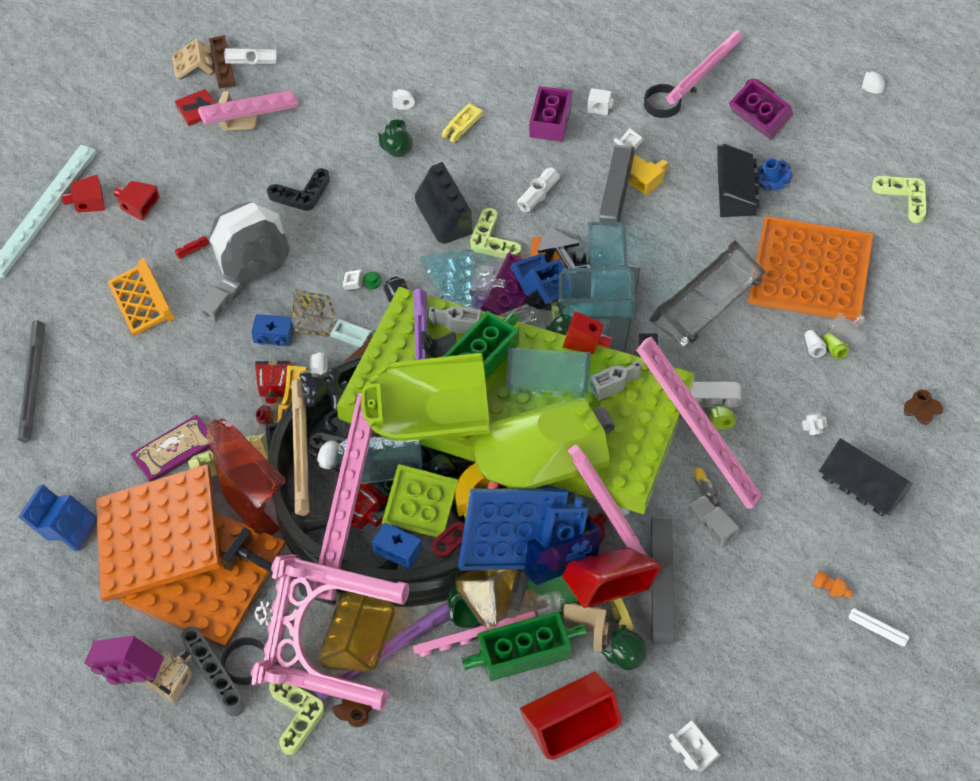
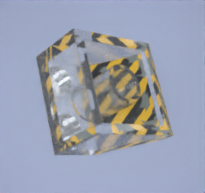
[291,289,337,337]

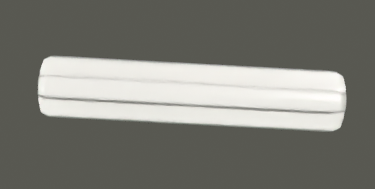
[849,608,909,646]

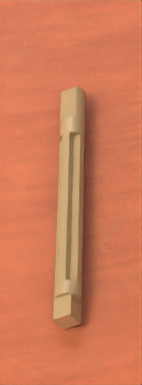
[292,379,309,516]

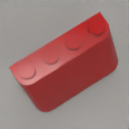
[562,547,661,608]
[519,671,622,760]

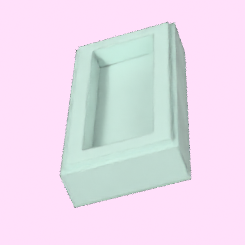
[330,319,372,347]

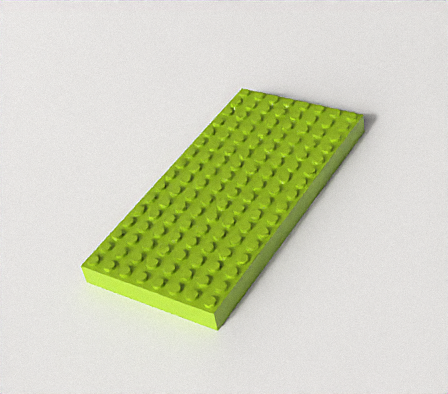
[337,287,695,514]

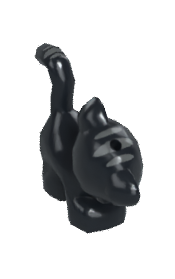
[299,368,348,433]

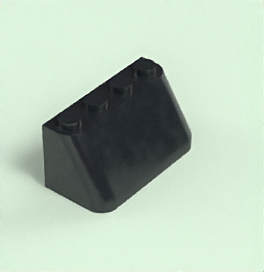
[717,143,760,217]
[414,162,473,244]
[819,438,913,517]

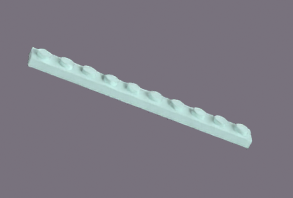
[0,145,97,278]

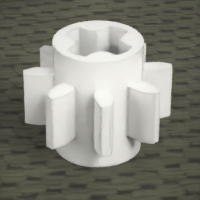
[802,413,828,435]
[255,600,274,626]

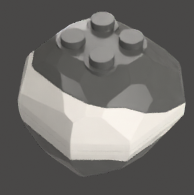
[210,202,290,283]

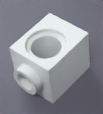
[588,88,614,115]

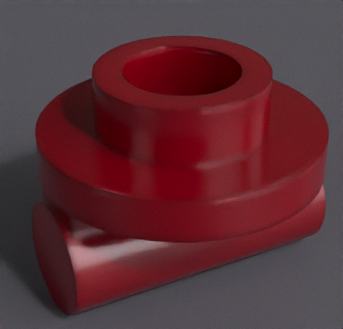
[256,405,274,425]

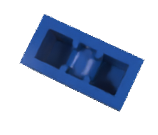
[251,314,294,346]
[372,523,422,569]

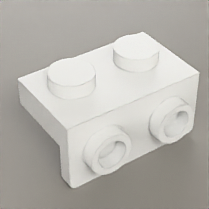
[669,720,721,772]

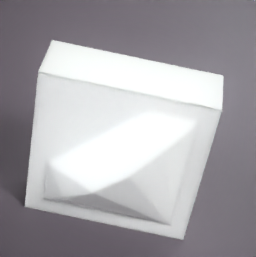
[342,270,364,290]

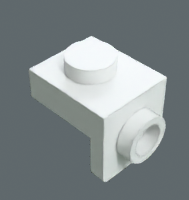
[614,128,644,151]

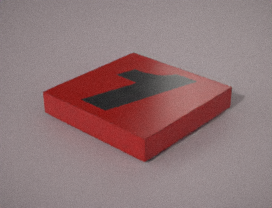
[175,89,215,126]

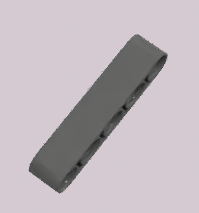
[599,145,635,226]
[181,626,244,716]

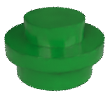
[363,272,381,289]

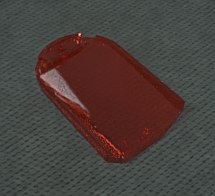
[207,419,285,536]

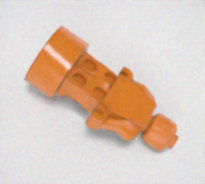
[812,570,853,598]

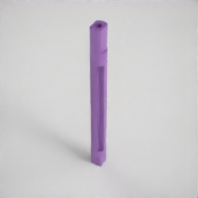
[413,288,428,360]
[314,603,450,701]

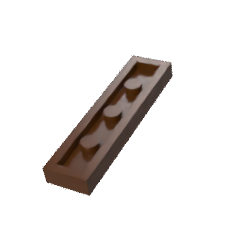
[209,35,235,89]

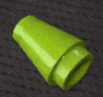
[823,333,849,360]

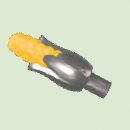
[694,468,721,507]

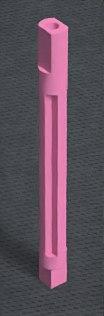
[666,30,743,105]
[567,445,647,556]

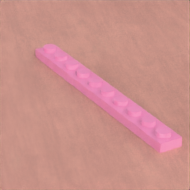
[636,337,762,509]
[313,393,373,601]

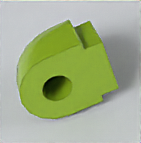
[709,406,736,429]

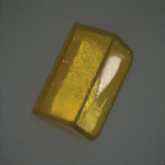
[455,569,516,627]
[316,591,395,672]

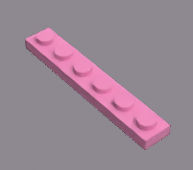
[198,90,299,124]
[412,611,536,657]

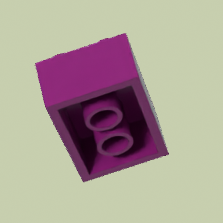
[729,78,794,140]
[529,86,572,142]
[84,636,164,685]

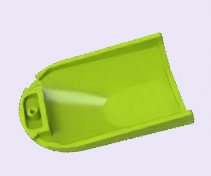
[361,353,490,441]
[474,397,610,489]

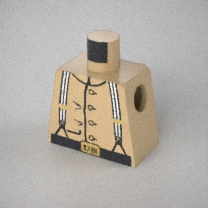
[144,650,192,704]

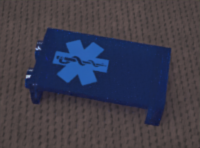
[524,518,602,586]

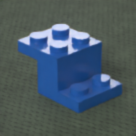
[510,253,571,304]
[18,484,97,551]

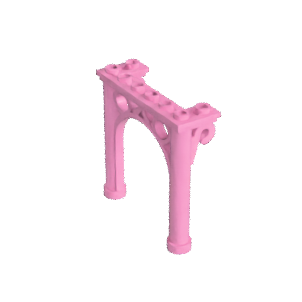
[251,554,409,711]

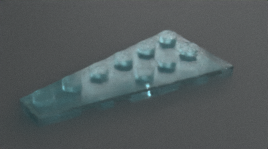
[420,249,477,309]

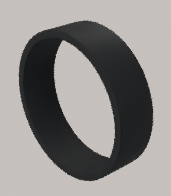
[644,84,682,118]
[221,637,264,685]

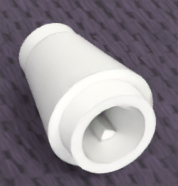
[804,330,826,358]

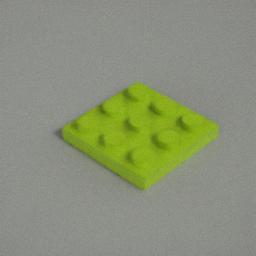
[382,464,458,538]

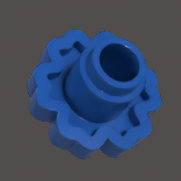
[757,158,793,191]

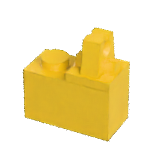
[628,155,668,196]

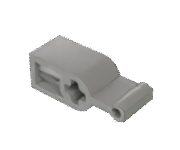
[198,276,241,323]
[429,306,482,334]
[590,361,642,401]
[689,495,739,547]

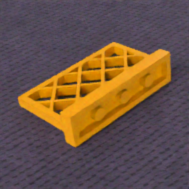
[108,258,175,336]

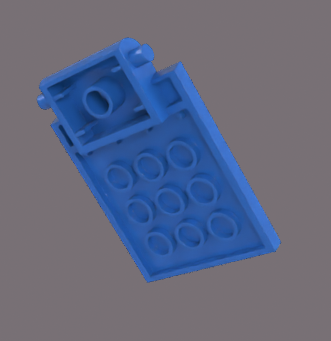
[458,488,588,571]

